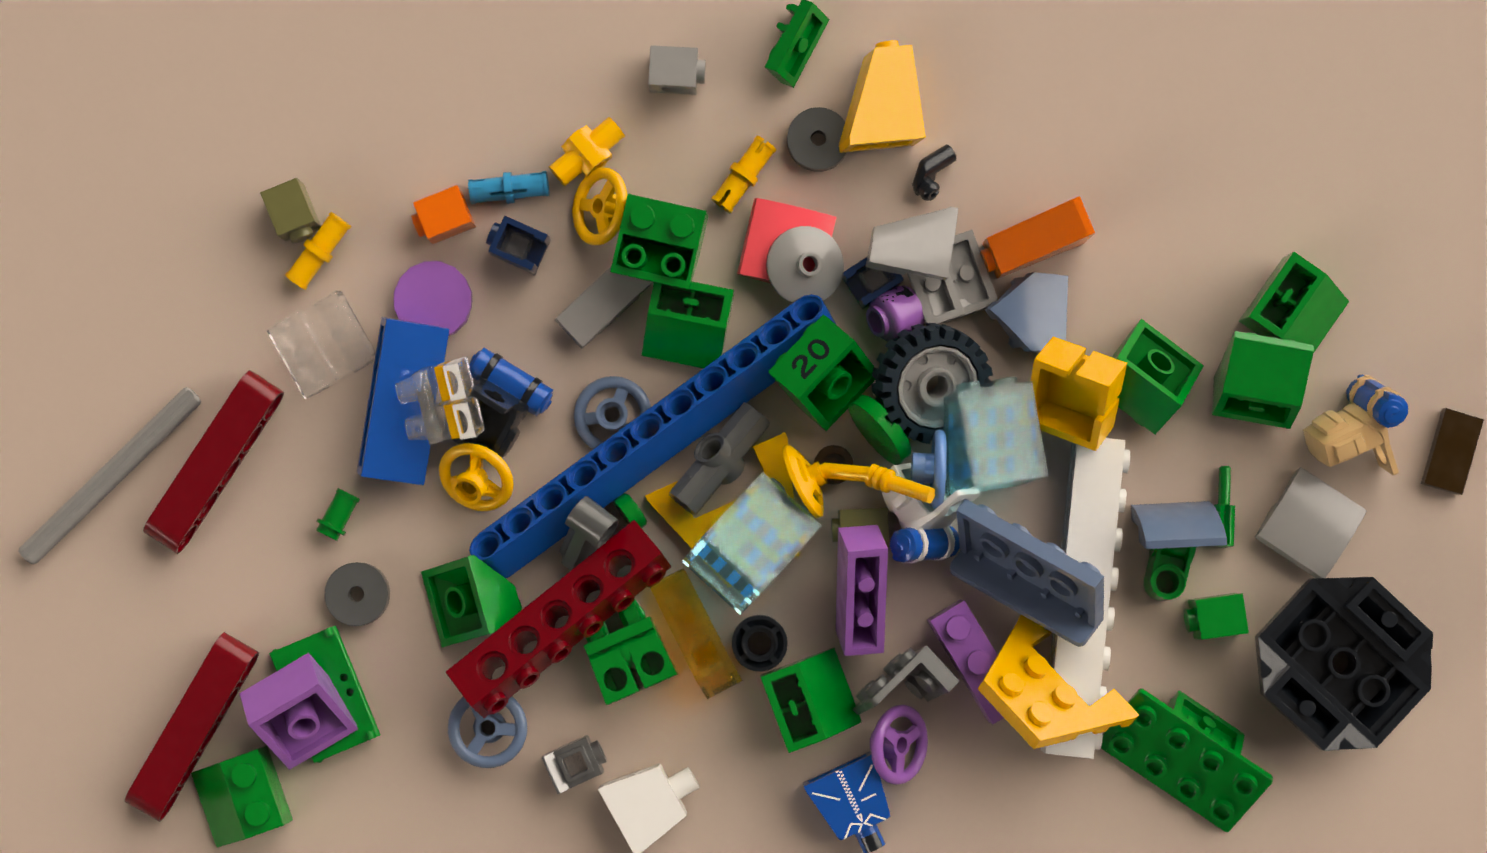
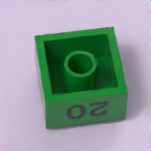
[768,314,876,431]

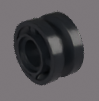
[732,615,788,672]

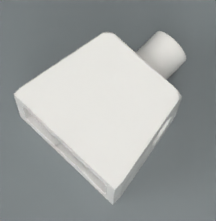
[598,763,700,853]

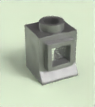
[542,735,607,794]

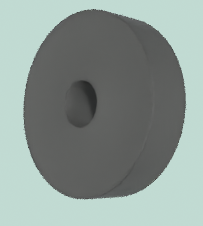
[787,107,847,172]
[325,562,390,626]

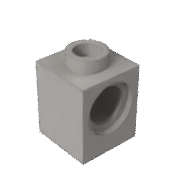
[648,46,706,95]

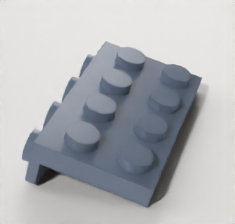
[950,499,1104,647]

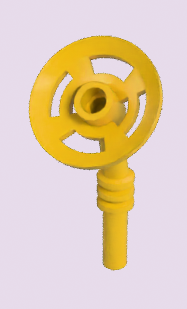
[782,444,935,519]

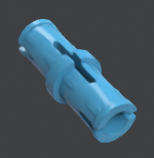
[468,171,550,205]

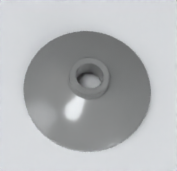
[766,226,844,303]

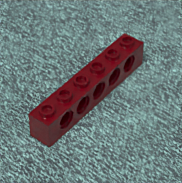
[445,520,672,718]

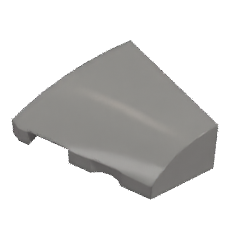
[865,207,958,280]

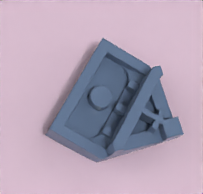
[985,272,1068,353]

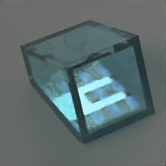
[944,377,1049,497]
[682,472,822,615]

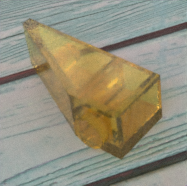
[650,568,743,699]

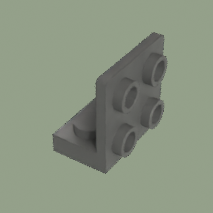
[852,645,960,715]

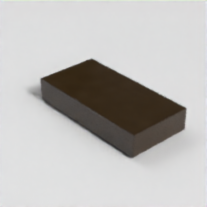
[1421,408,1484,495]

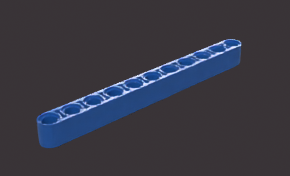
[469,294,836,578]

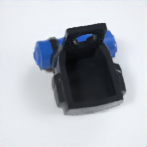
[444,348,553,457]

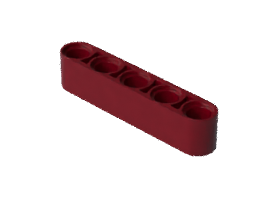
[143,370,284,554]
[124,632,259,822]

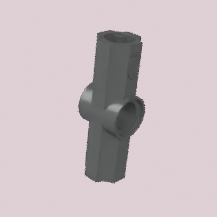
[669,402,770,516]

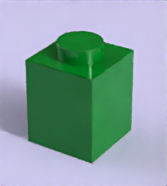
[1184,593,1249,640]

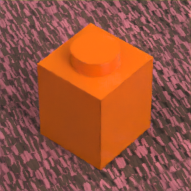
[411,185,476,244]

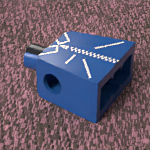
[803,751,891,853]

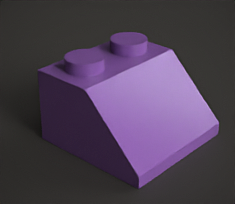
[239,653,358,770]

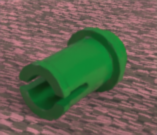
[316,488,360,541]

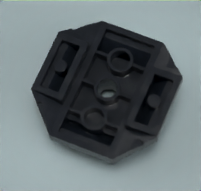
[1255,577,1433,751]

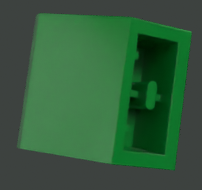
[610,194,708,290]
[1239,252,1349,352]
[641,281,734,369]
[1212,331,1314,429]
[760,647,862,753]

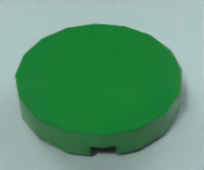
[848,395,912,465]

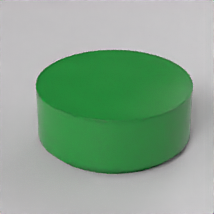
[613,493,647,528]

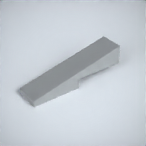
[555,267,654,349]

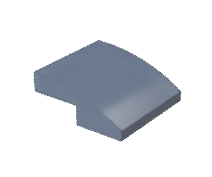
[1131,501,1227,549]

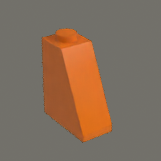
[980,196,1095,279]

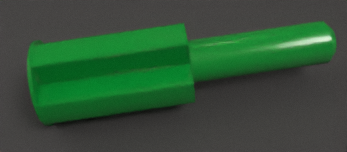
[1214,466,1235,548]

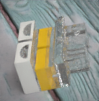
[395,357,485,445]

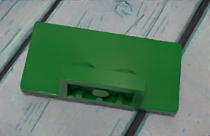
[1101,688,1273,832]

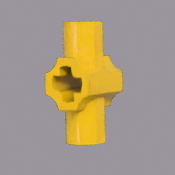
[549,117,625,186]

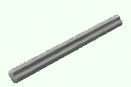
[19,387,201,564]

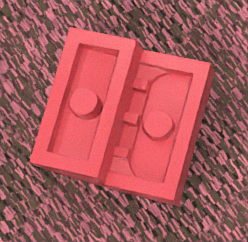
[737,198,836,284]

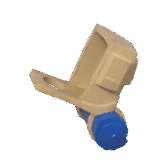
[1303,374,1408,476]

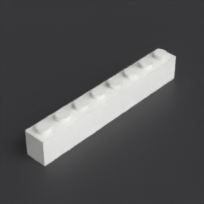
[1041,438,1130,759]

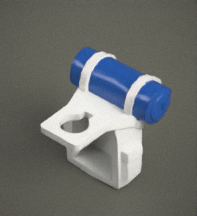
[882,463,981,564]

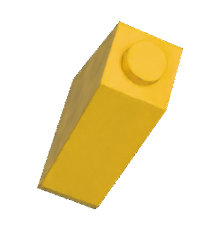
[839,40,926,153]

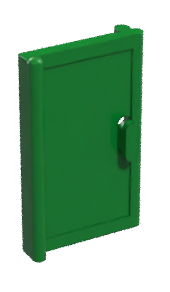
[269,625,381,763]

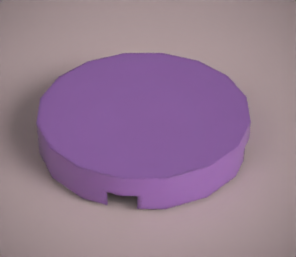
[394,261,472,336]

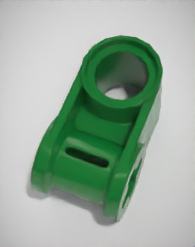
[1143,547,1197,601]

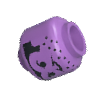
[866,285,925,342]

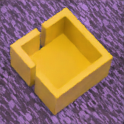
[1023,336,1127,451]

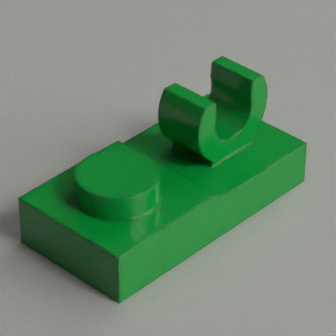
[765,0,830,88]

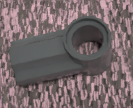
[560,496,619,570]

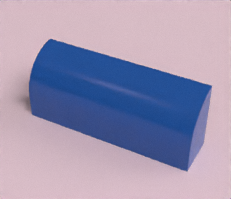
[357,317,450,485]

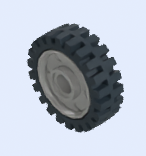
[871,323,993,444]

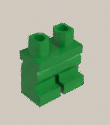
[583,599,679,705]

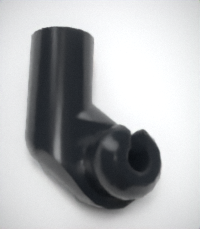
[912,144,957,201]

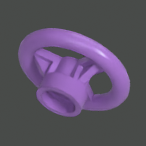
[870,705,928,785]

